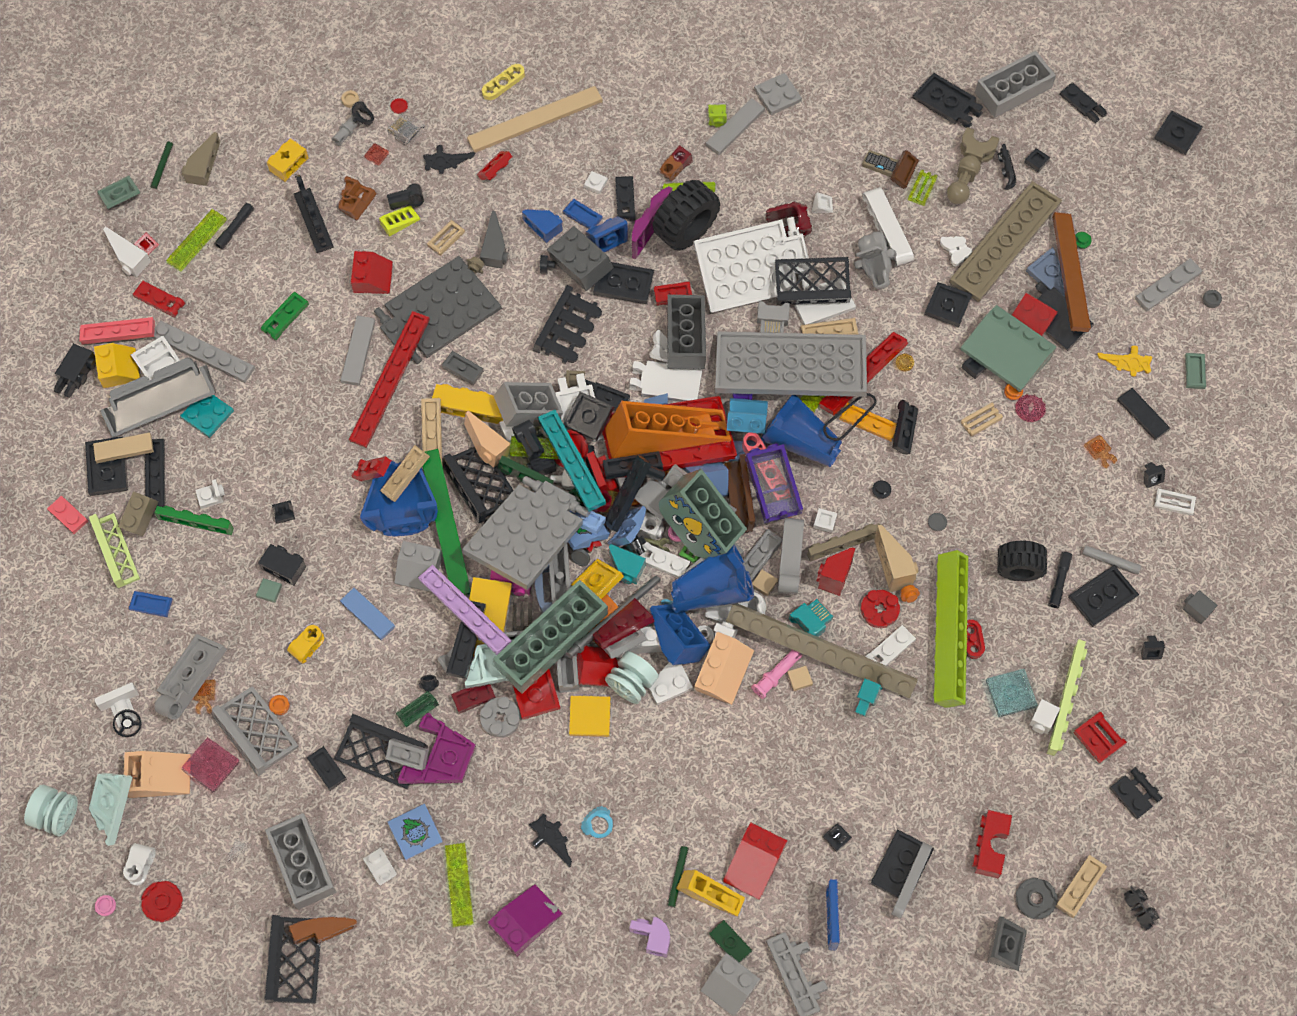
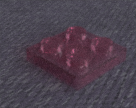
[181,737,240,793]

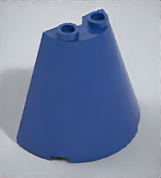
[761,395,842,467]
[360,458,438,537]
[671,544,754,613]

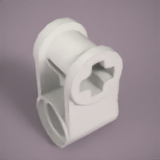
[123,843,156,886]

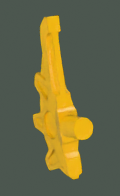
[1097,345,1153,377]

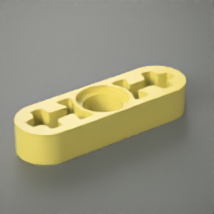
[482,64,525,100]

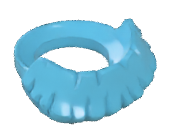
[581,806,613,838]

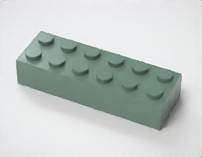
[493,580,608,693]

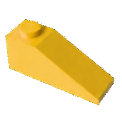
[677,870,745,917]

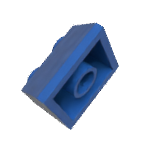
[586,216,628,252]

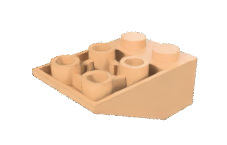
[124,751,191,798]

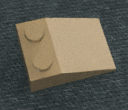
[874,525,918,592]

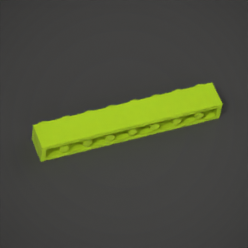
[933,550,968,708]

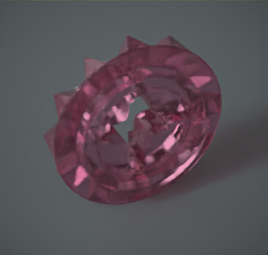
[1015,394,1046,422]

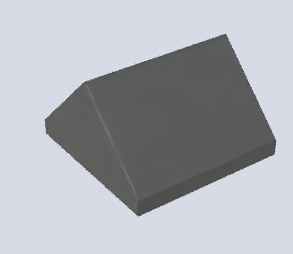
[987,916,1027,971]

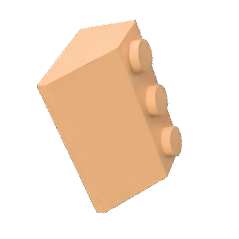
[695,632,754,705]

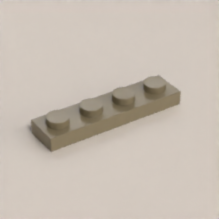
[807,523,880,562]

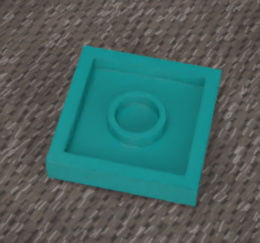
[180,395,234,438]

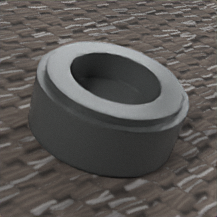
[1202,290,1222,308]

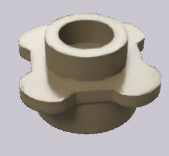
[466,257,484,274]

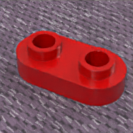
[967,619,985,659]

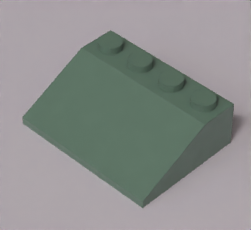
[960,305,1057,392]

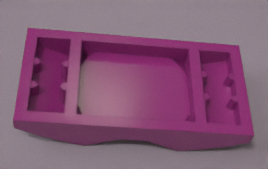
[632,186,673,260]

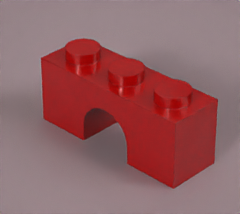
[972,810,1012,879]

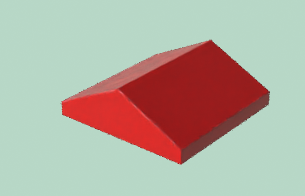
[577,646,619,687]

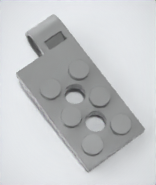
[155,634,227,720]

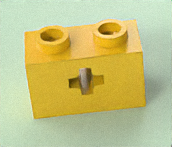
[267,138,309,182]

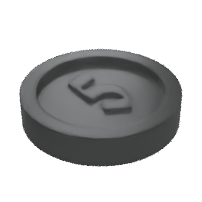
[928,513,947,531]
[571,549,590,566]

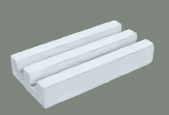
[1154,488,1196,516]

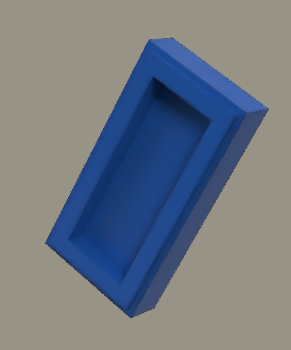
[563,199,603,229]
[129,591,173,617]

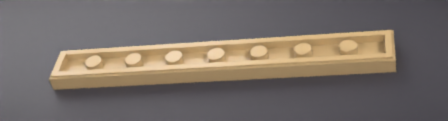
[467,86,603,153]

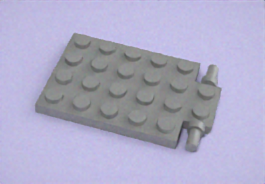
[462,476,590,590]

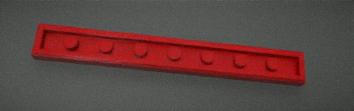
[349,311,430,448]

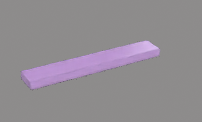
[418,565,512,655]

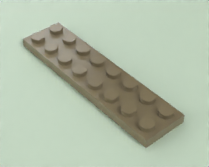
[949,181,1062,302]

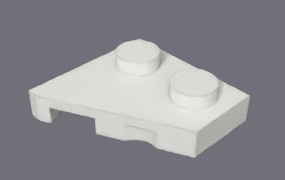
[649,662,693,705]

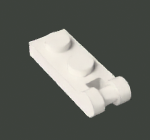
[635,542,690,578]
[865,625,916,666]

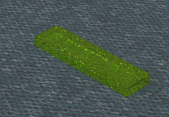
[166,209,227,272]
[445,843,474,928]

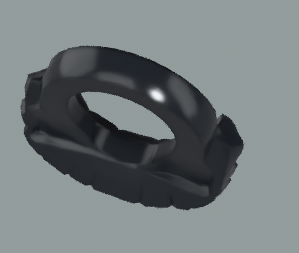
[351,101,374,125]

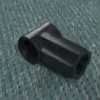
[387,183,424,210]
[512,420,544,459]

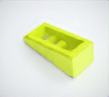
[379,205,420,237]

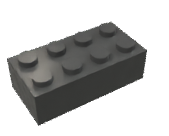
[667,295,706,369]

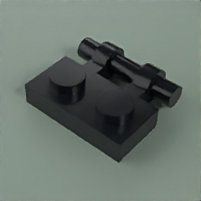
[1109,767,1163,820]

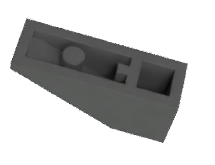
[480,211,509,269]

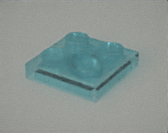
[986,669,1038,718]

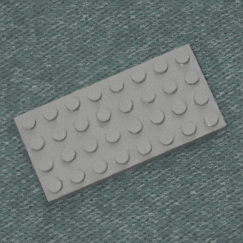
[715,332,867,397]

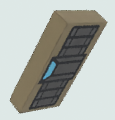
[862,150,898,177]

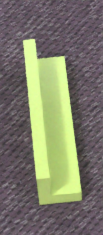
[89,513,140,588]

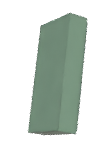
[1185,353,1206,389]

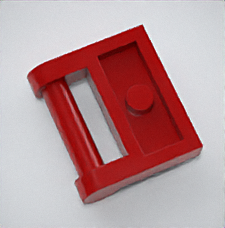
[1073,711,1128,764]

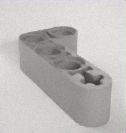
[778,518,804,595]

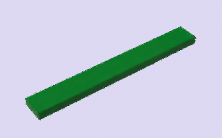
[423,449,471,595]

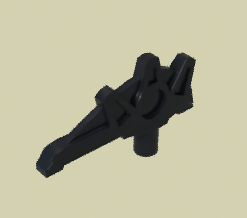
[423,145,475,174]
[528,814,572,868]

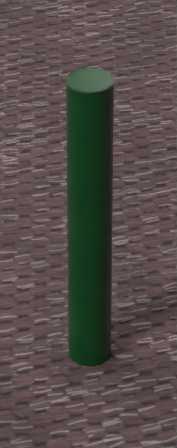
[150,141,173,189]
[667,846,689,908]

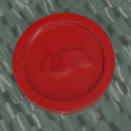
[390,98,408,114]

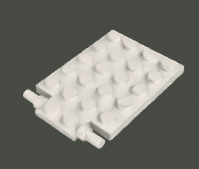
[693,217,810,313]

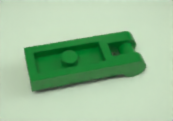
[261,291,309,340]

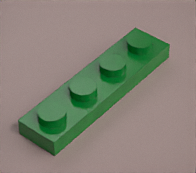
[155,506,234,536]

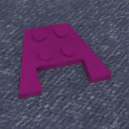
[398,711,476,784]

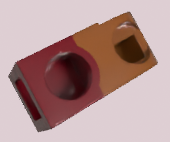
[660,145,693,181]

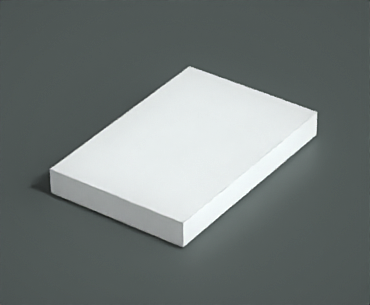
[794,278,856,325]

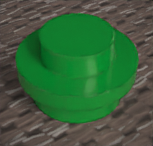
[1075,232,1092,249]

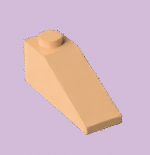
[464,411,511,468]

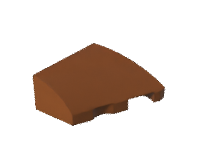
[338,176,377,220]

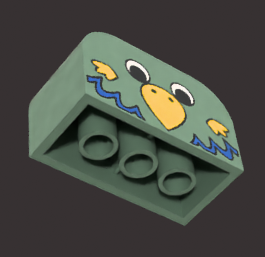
[659,468,747,559]

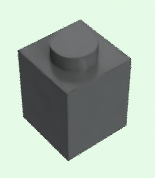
[1183,590,1218,624]

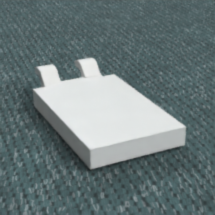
[629,360,702,402]
[555,373,604,443]

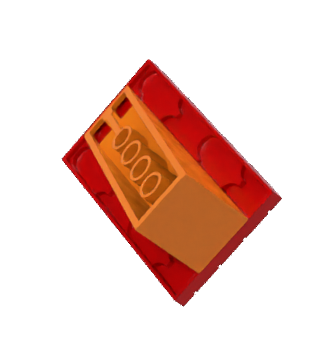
[602,396,737,478]

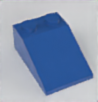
[650,604,711,665]

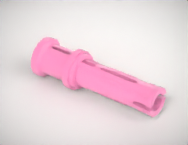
[751,650,802,699]

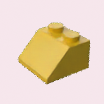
[94,343,140,388]

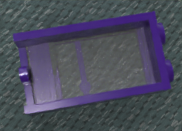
[745,444,803,524]

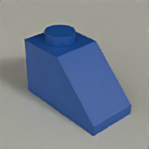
[522,209,563,243]

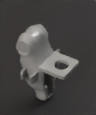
[854,231,897,289]

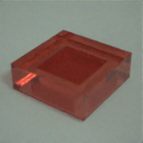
[364,143,389,166]

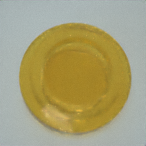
[895,353,914,371]

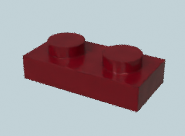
[451,684,496,714]

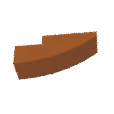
[289,917,357,945]

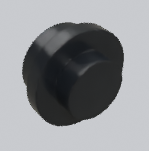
[872,480,891,499]
[419,675,439,692]

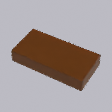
[890,150,919,189]

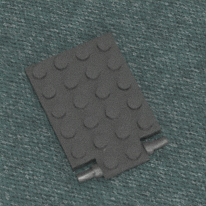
[374,256,502,364]

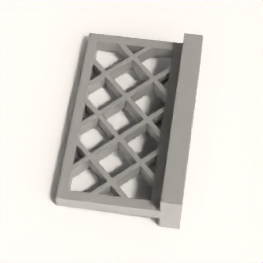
[212,686,298,777]

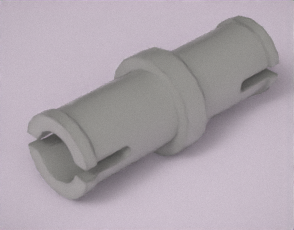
[332,115,360,146]

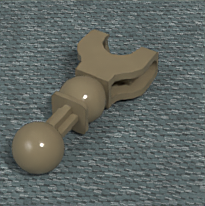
[947,127,1000,204]

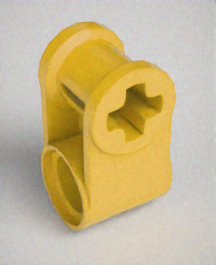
[287,625,325,664]

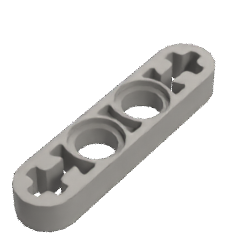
[891,842,933,919]

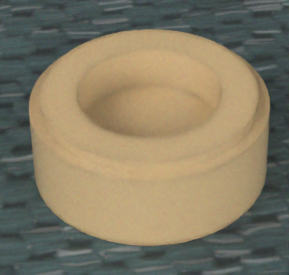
[341,90,359,108]

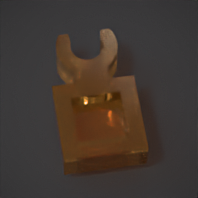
[1084,435,1117,469]
[194,680,216,714]

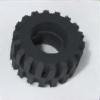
[997,540,1047,581]

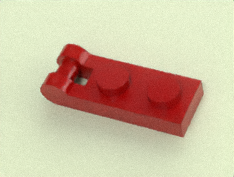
[132,280,186,318]
[352,456,392,481]

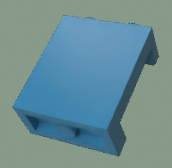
[727,398,768,434]

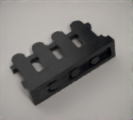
[293,175,334,253]
[533,285,602,364]

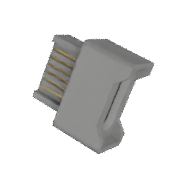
[757,301,790,333]

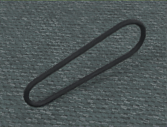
[823,393,877,441]

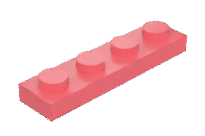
[79,317,155,345]

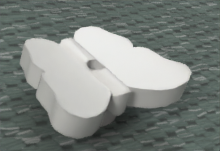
[940,236,972,267]
[650,330,667,362]

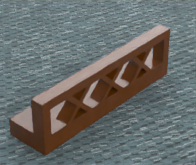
[724,454,755,532]

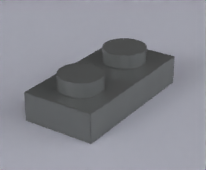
[442,351,484,385]

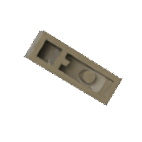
[182,132,221,186]

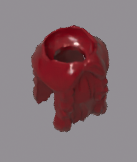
[766,201,812,237]

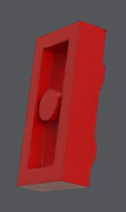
[477,151,513,180]
[654,281,692,306]

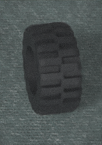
[652,180,721,250]

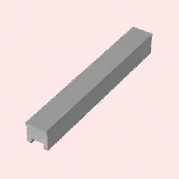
[549,543,579,693]

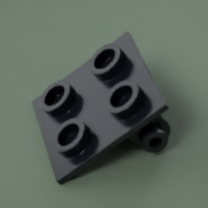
[1124,886,1160,931]

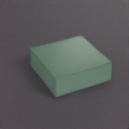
[256,578,282,603]

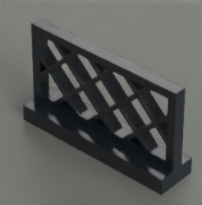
[775,257,852,305]
[443,447,514,524]
[334,713,428,790]
[265,915,321,1004]

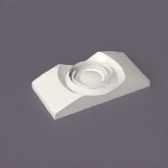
[131,336,180,380]

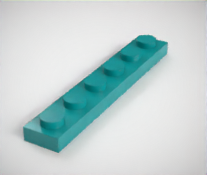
[538,410,606,512]

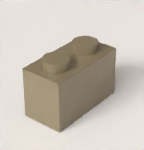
[118,491,158,537]

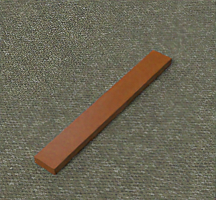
[1052,212,1091,332]

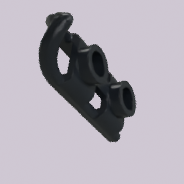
[997,144,1017,190]

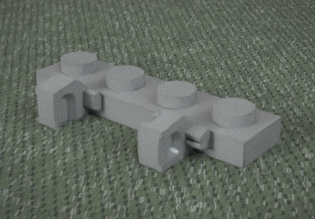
[766,932,828,1016]

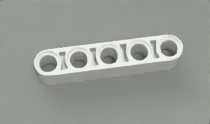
[862,187,914,267]

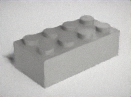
[975,51,1056,118]
[265,813,337,910]

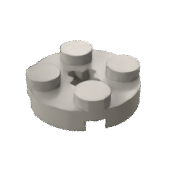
[480,697,520,738]

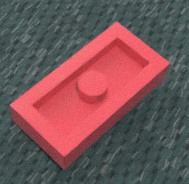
[47,496,88,534]

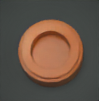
[269,695,290,715]

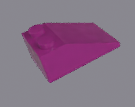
[488,884,563,957]

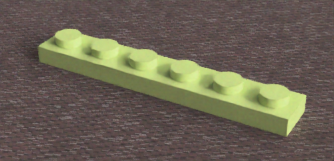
[1047,639,1088,756]

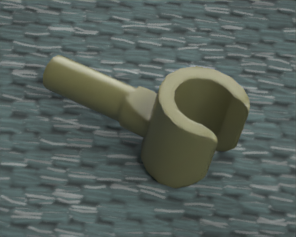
[644,538,672,552]

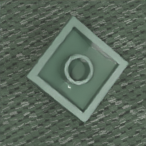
[97,176,140,209]

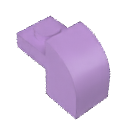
[630,917,670,958]

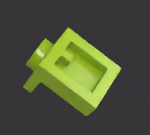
[708,104,727,127]

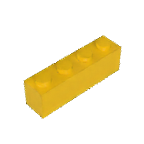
[432,384,504,425]

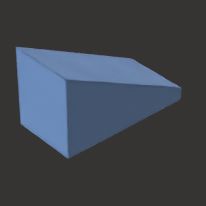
[644,393,668,405]

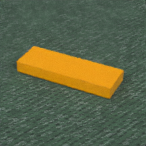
[839,403,897,442]

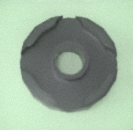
[1015,878,1057,920]

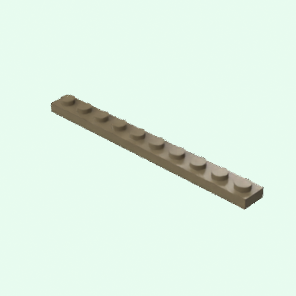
[726,603,918,699]

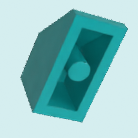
[609,544,646,585]

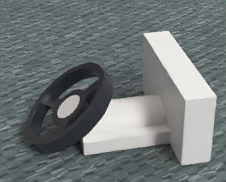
[94,682,142,737]

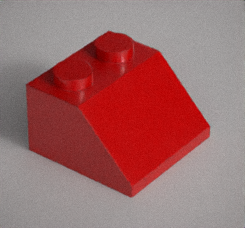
[351,251,393,294]
[816,547,856,596]

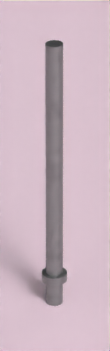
[566,576,661,658]

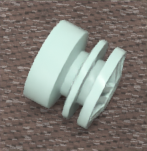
[605,651,659,704]
[24,784,78,837]

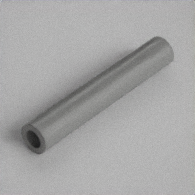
[1082,545,1141,574]

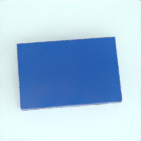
[826,879,840,951]

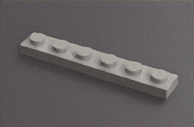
[152,320,255,383]

